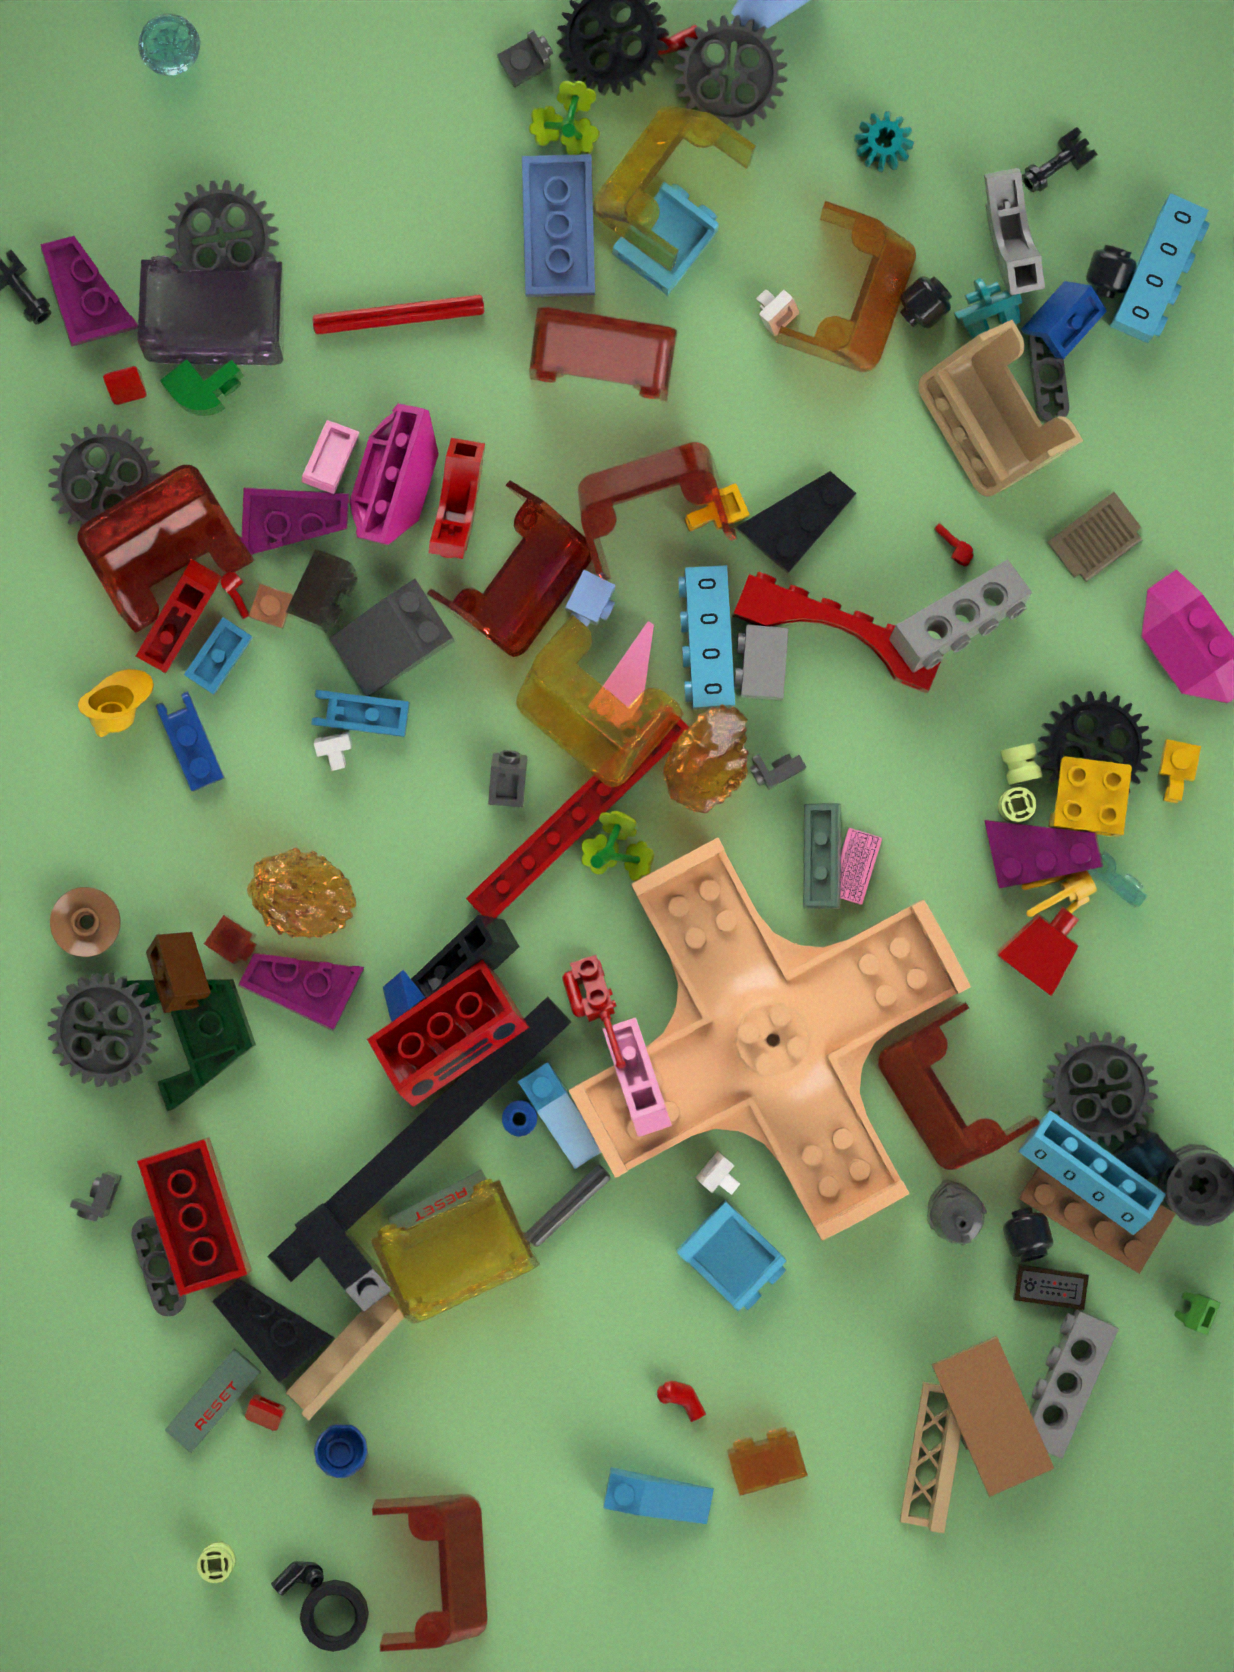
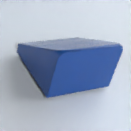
[383,970,425,1021]

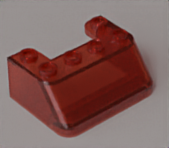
[77,464,255,633]

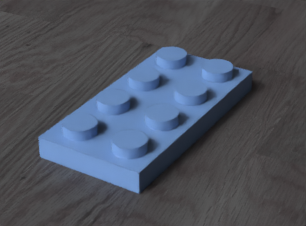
[522,154,595,297]

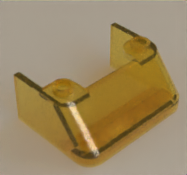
[593,106,756,272]

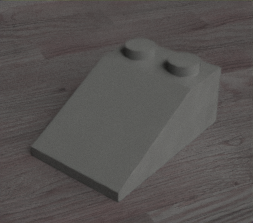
[329,579,455,696]

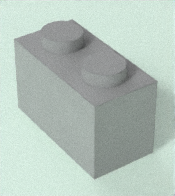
[734,625,789,700]

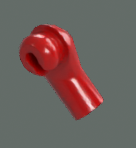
[658,25,698,55]
[657,1381,706,1422]

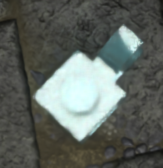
[1088,851,1147,908]

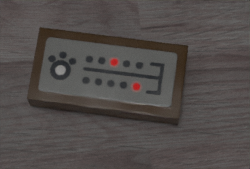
[1013,1264,1089,1310]

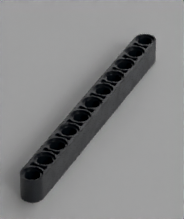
[267,996,572,1282]

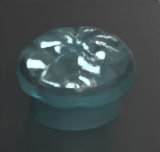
[138,14,201,76]

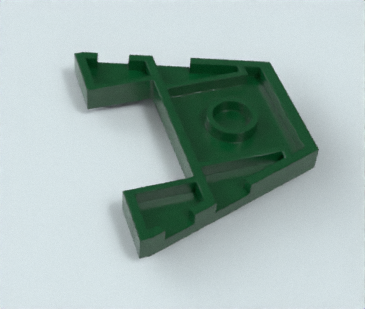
[126,979,256,1112]

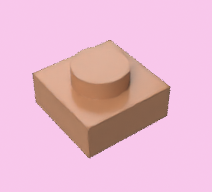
[249,584,294,629]

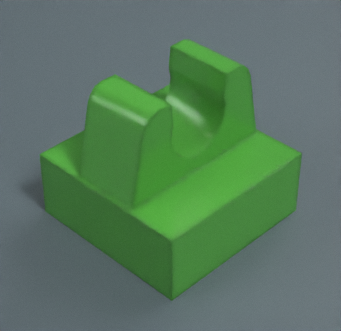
[1174,1292,1221,1335]

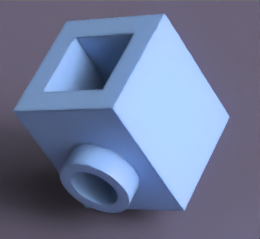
[565,570,615,627]

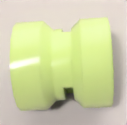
[1000,743,1043,785]
[997,787,1036,823]
[197,1542,236,1583]

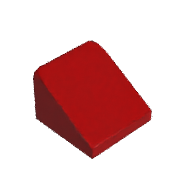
[103,366,147,405]
[245,1394,287,1431]

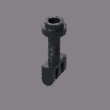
[1022,127,1098,192]
[0,249,51,325]

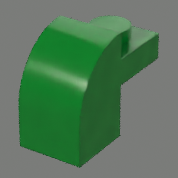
[160,359,244,416]

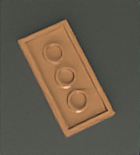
[931,1336,1055,1497]

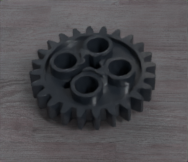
[556,0,670,96]
[1037,691,1152,793]

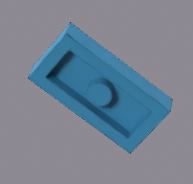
[184,617,253,695]

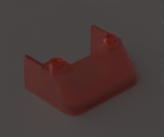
[529,307,678,401]
[578,442,737,580]
[427,480,594,657]
[878,1002,1040,1170]
[372,1494,488,1652]

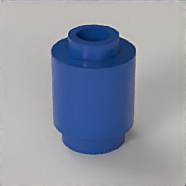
[502,1100,538,1136]

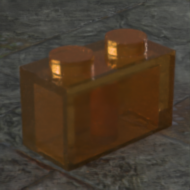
[727,1427,808,1496]

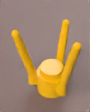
[1021,870,1097,917]

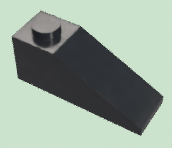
[411,915,520,1001]
[1111,1128,1181,1180]
[294,1203,392,1311]

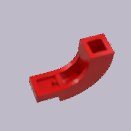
[428,438,485,559]

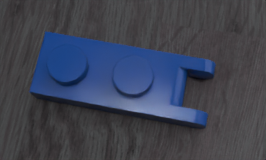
[156,691,225,792]

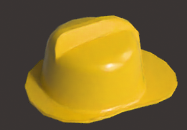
[78,669,154,737]

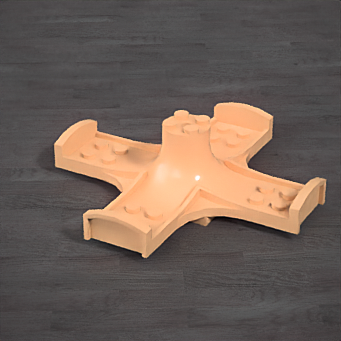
[569,838,971,1241]

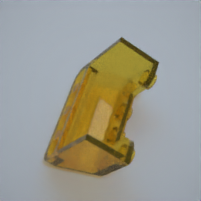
[516,615,684,787]

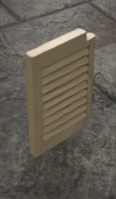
[1047,492,1142,582]

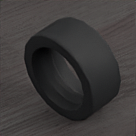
[300,1580,369,1652]

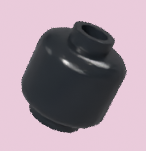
[1086,245,1137,299]
[900,276,952,328]
[1003,1207,1054,1262]

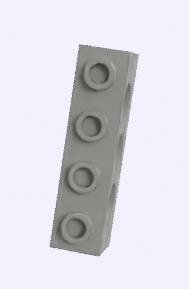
[889,559,1032,672]
[1030,1309,1119,1459]

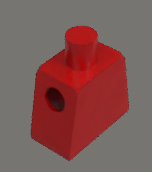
[997,907,1080,996]

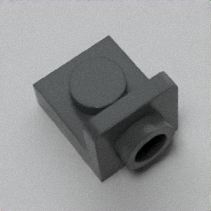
[497,30,553,88]
[488,750,527,807]
[749,754,806,790]
[70,1171,121,1221]

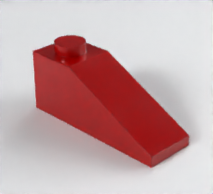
[136,559,222,674]

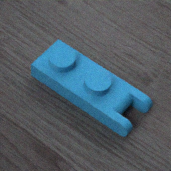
[311,690,409,737]

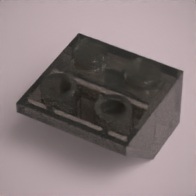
[286,549,358,633]

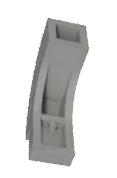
[984,168,1045,295]

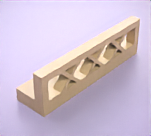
[286,1294,408,1420]
[899,1382,961,1533]

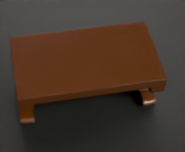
[146,932,211,1013]

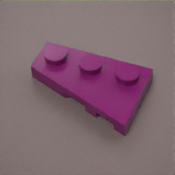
[40,236,139,347]
[241,487,350,558]
[984,820,1104,889]
[238,953,364,1031]

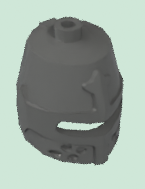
[927,1180,987,1245]

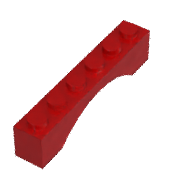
[733,572,941,693]

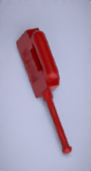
[562,955,626,1069]

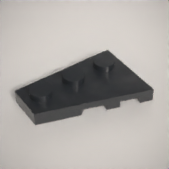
[735,471,857,573]
[212,1279,333,1383]

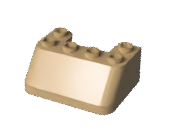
[918,320,1083,496]

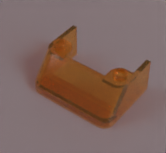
[776,201,916,372]

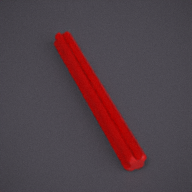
[312,295,485,334]

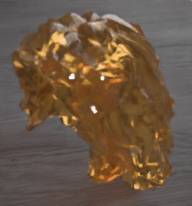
[663,704,749,813]
[247,848,356,939]

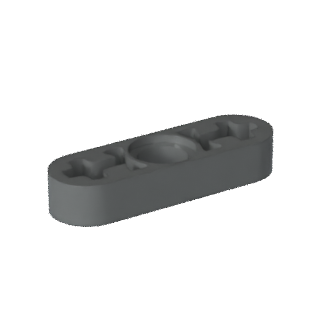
[1028,335,1069,424]
[131,1216,186,1317]

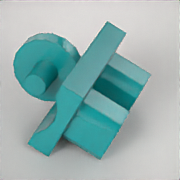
[954,278,1023,339]

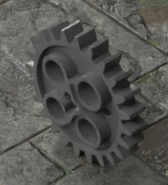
[674,15,788,131]
[165,180,279,294]
[48,424,163,537]
[48,973,161,1087]
[1043,1032,1158,1146]

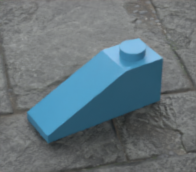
[518,1061,601,1169]
[603,1467,714,1524]

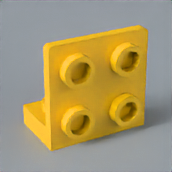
[1048,756,1132,837]

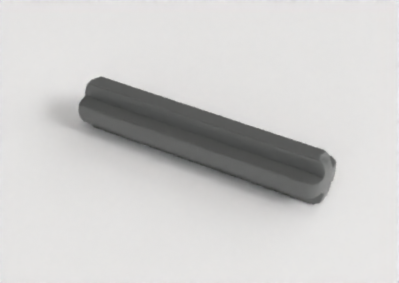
[525,1165,611,1247]

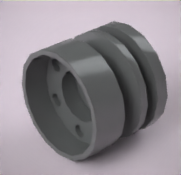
[1157,1144,1234,1226]

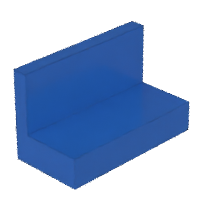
[1021,281,1107,359]

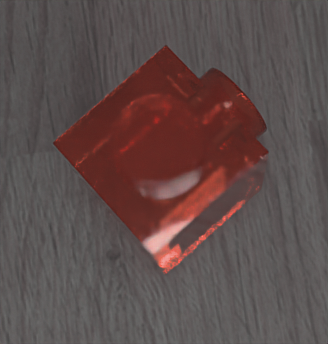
[204,915,257,964]

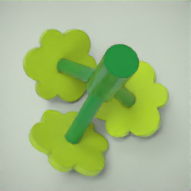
[529,81,600,155]
[581,811,655,881]

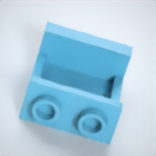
[613,182,719,296]
[676,1200,787,1311]

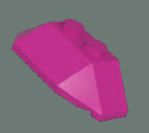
[349,403,439,545]
[1141,569,1234,703]

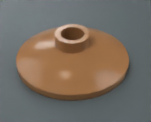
[50,887,121,957]

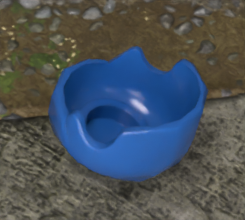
[314,1424,368,1478]

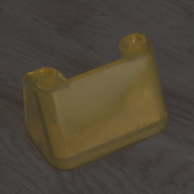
[370,1179,540,1324]

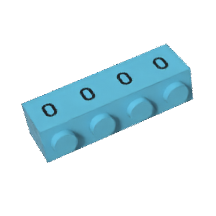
[1109,193,1210,343]
[678,565,735,710]
[1018,1110,1166,1235]

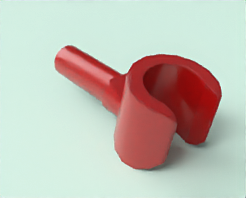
[934,523,974,567]
[220,569,249,619]

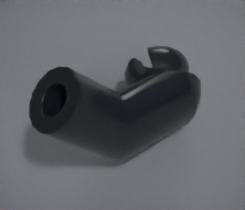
[271,1561,324,1596]

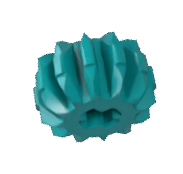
[854,111,914,172]

